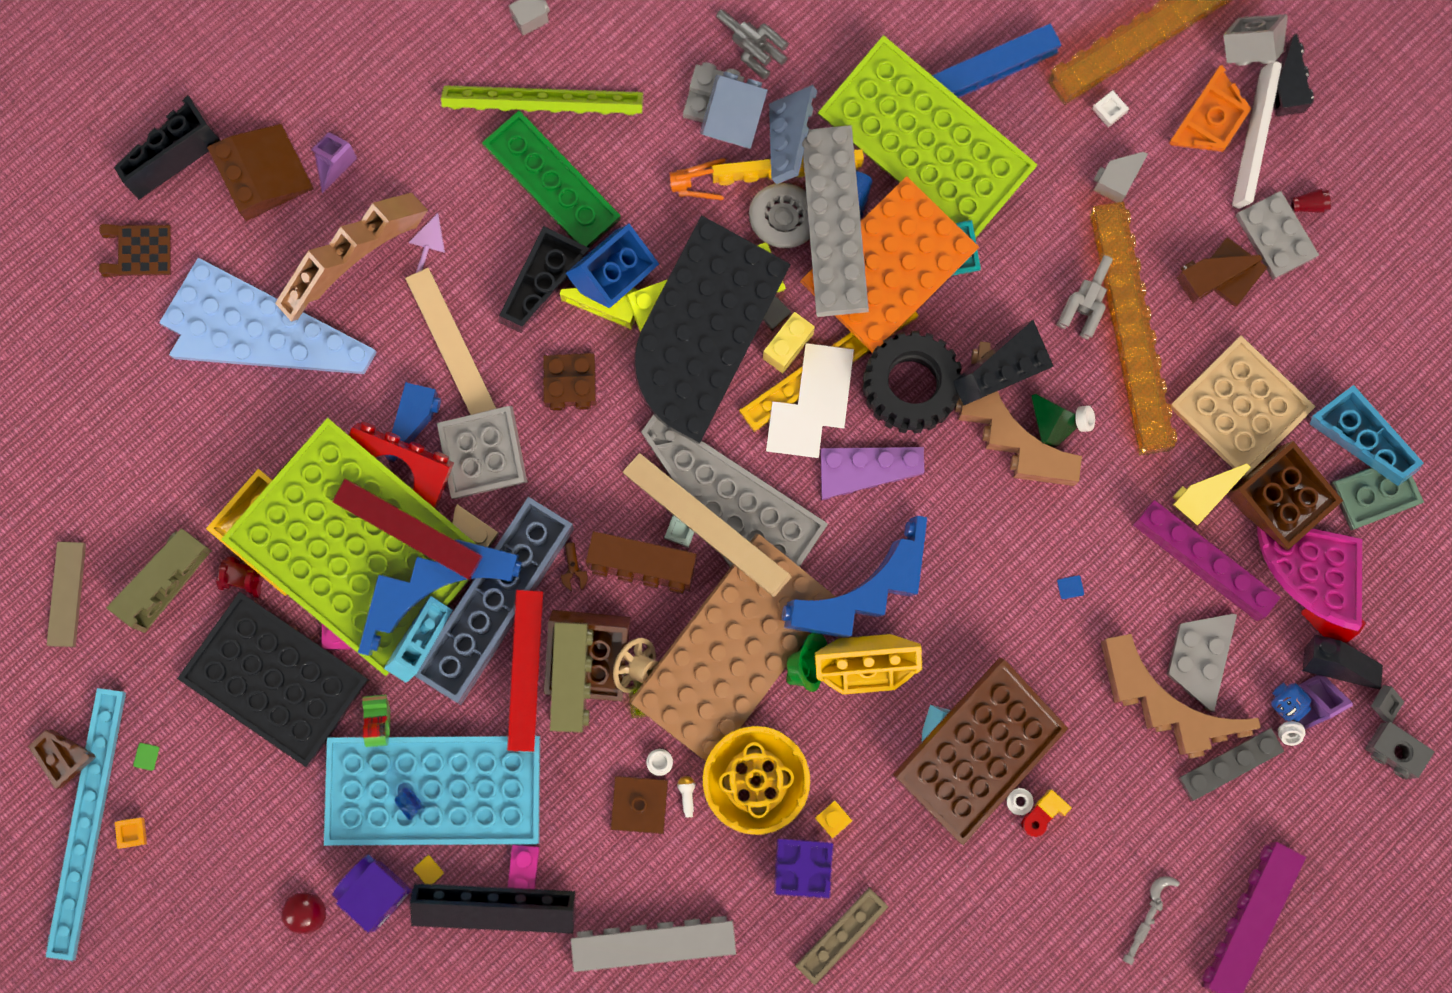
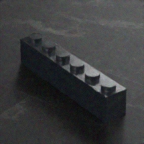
[410,883,576,934]

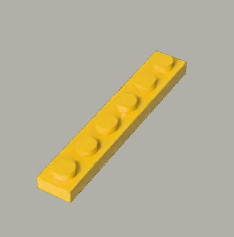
[712,149,864,185]

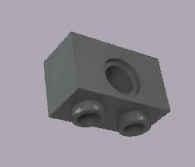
[1365,721,1435,780]

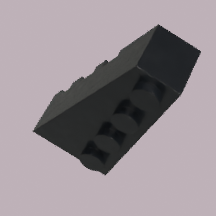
[114,95,221,200]

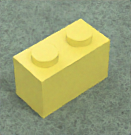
[763,312,815,374]

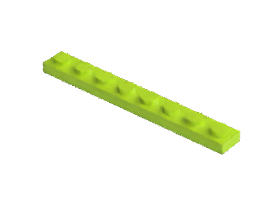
[441,86,643,115]

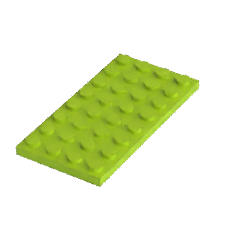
[818,35,1038,238]

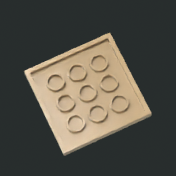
[1169,336,1316,478]

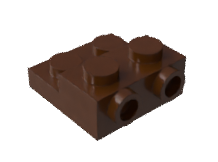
[543,353,597,411]

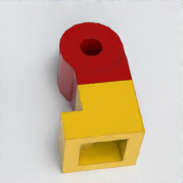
[1021,790,1071,837]

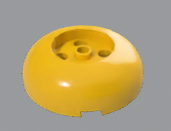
[703,726,810,835]

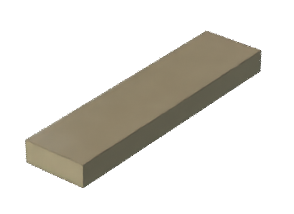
[47,542,86,648]
[795,888,889,985]

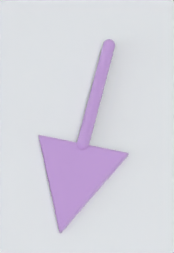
[409,213,445,292]

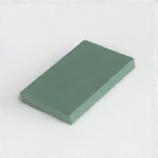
[1330,468,1424,531]

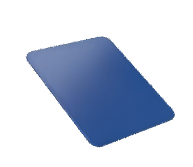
[1057,575,1085,599]

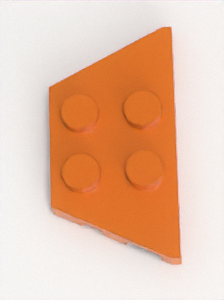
[1169,65,1251,152]

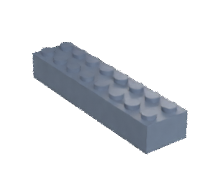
[415,497,574,705]

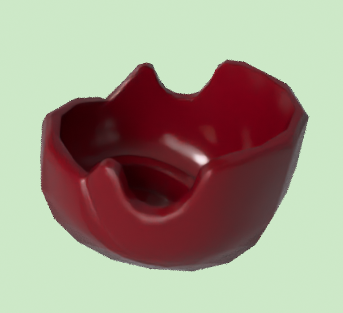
[281,893,326,934]

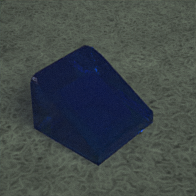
[394,787,425,820]

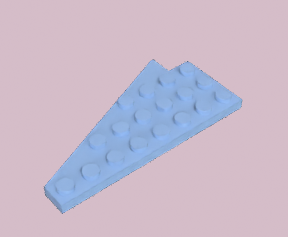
[159,258,377,374]

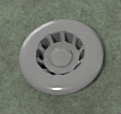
[749,183,810,248]

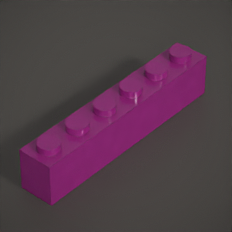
[1133,500,1281,621]
[1202,842,1306,993]

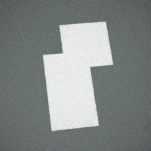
[766,343,854,458]

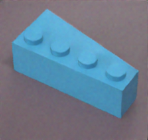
[1309,385,1424,486]

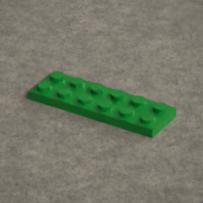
[482,110,621,248]

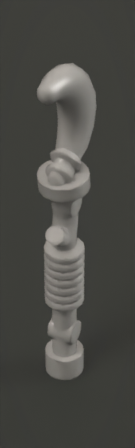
[1122,876,1180,965]

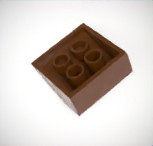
[207,123,314,221]
[1227,441,1343,550]
[544,610,631,702]

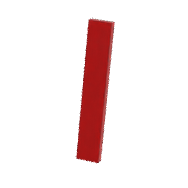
[507,590,543,752]

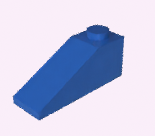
[385,382,441,462]

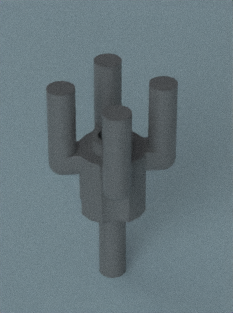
[716,9,789,80]

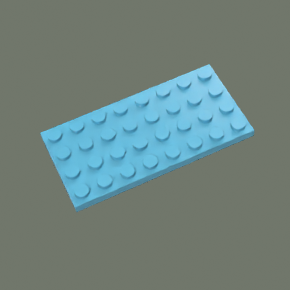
[324,736,540,846]

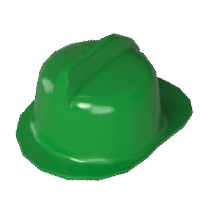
[786,633,827,692]

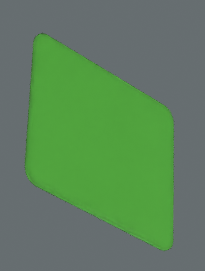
[133,743,159,771]

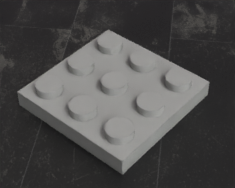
[437,406,527,499]

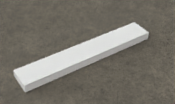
[1232,61,1282,209]

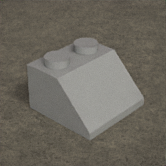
[1224,14,1287,66]

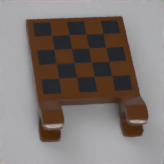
[99,224,171,278]

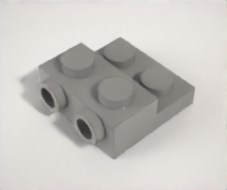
[683,63,744,122]

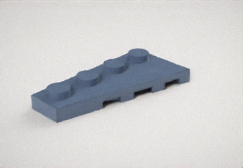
[769,85,817,184]

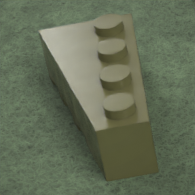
[106,528,212,633]
[550,622,593,732]

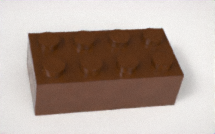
[586,531,697,594]

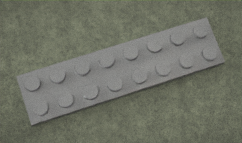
[802,125,869,317]

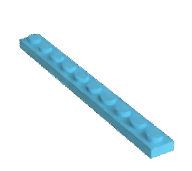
[45,688,126,961]

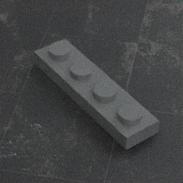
[1178,728,1285,801]

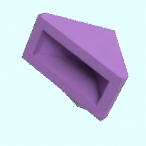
[311,132,357,193]
[1298,675,1353,730]

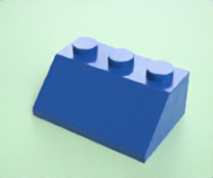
[565,223,659,308]

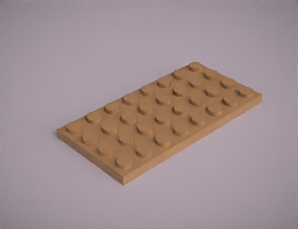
[629,534,836,762]

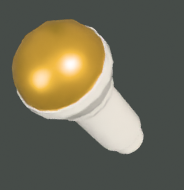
[677,776,696,817]

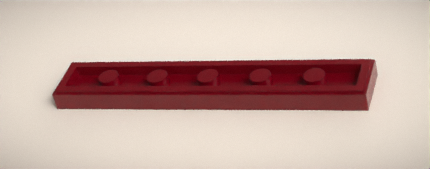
[332,479,483,580]

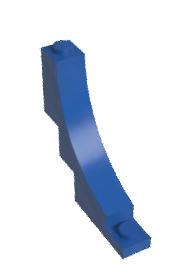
[782,516,927,638]
[358,539,522,656]

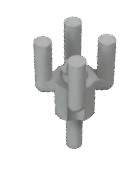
[1056,255,1113,340]

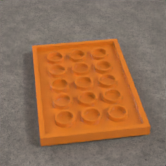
[800,176,979,353]

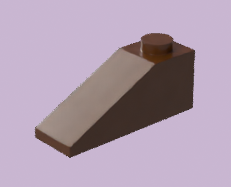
[1176,255,1263,303]

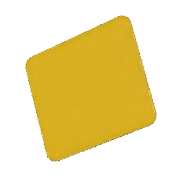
[413,855,444,884]

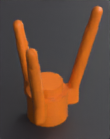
[670,158,726,200]

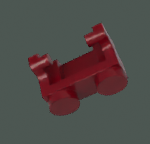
[216,557,264,598]

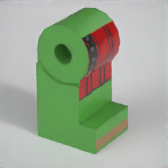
[362,695,391,747]

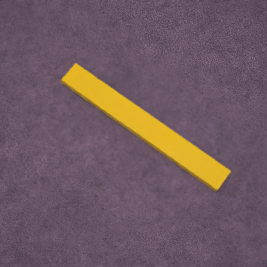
[739,312,919,432]

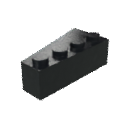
[498,226,590,333]
[953,320,1054,406]

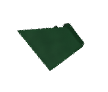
[1031,394,1078,448]

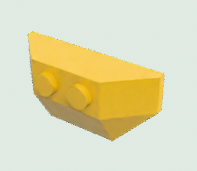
[815,634,922,694]

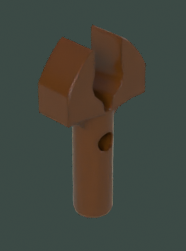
[561,542,588,592]

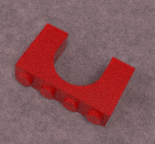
[349,422,454,509]

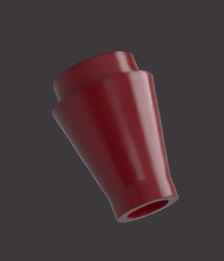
[1292,188,1331,213]

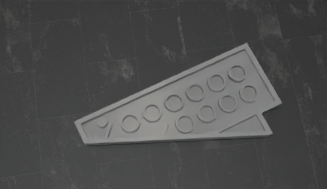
[641,415,828,567]

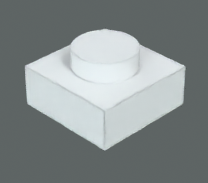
[1092,91,1129,127]

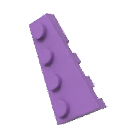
[820,447,924,501]

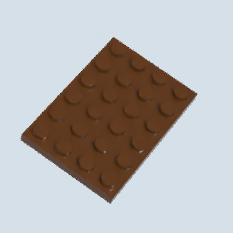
[892,657,1069,845]

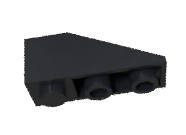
[1274,34,1314,117]

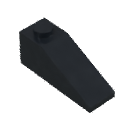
[1302,634,1383,690]

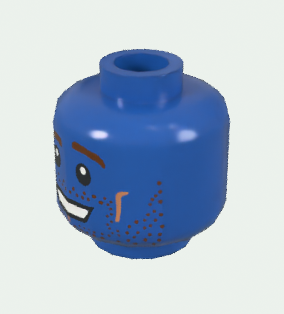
[1271,682,1312,722]

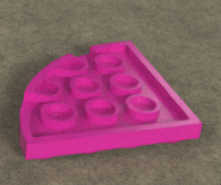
[1257,526,1362,631]

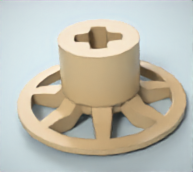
[613,638,659,693]

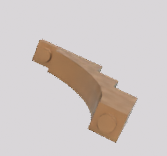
[275,193,428,322]

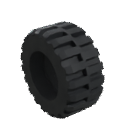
[862,331,962,433]

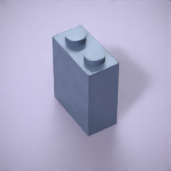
[700,71,768,149]

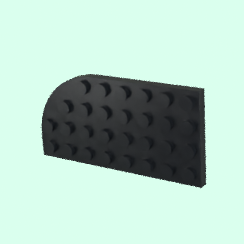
[634,215,791,444]

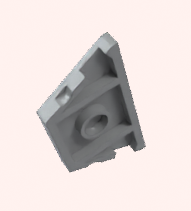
[1167,614,1237,712]

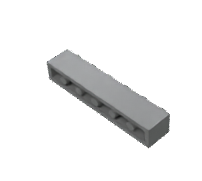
[571,916,736,972]

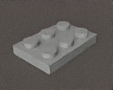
[1235,191,1319,280]

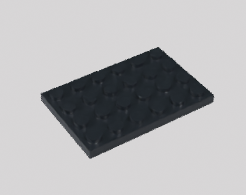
[177,592,369,768]

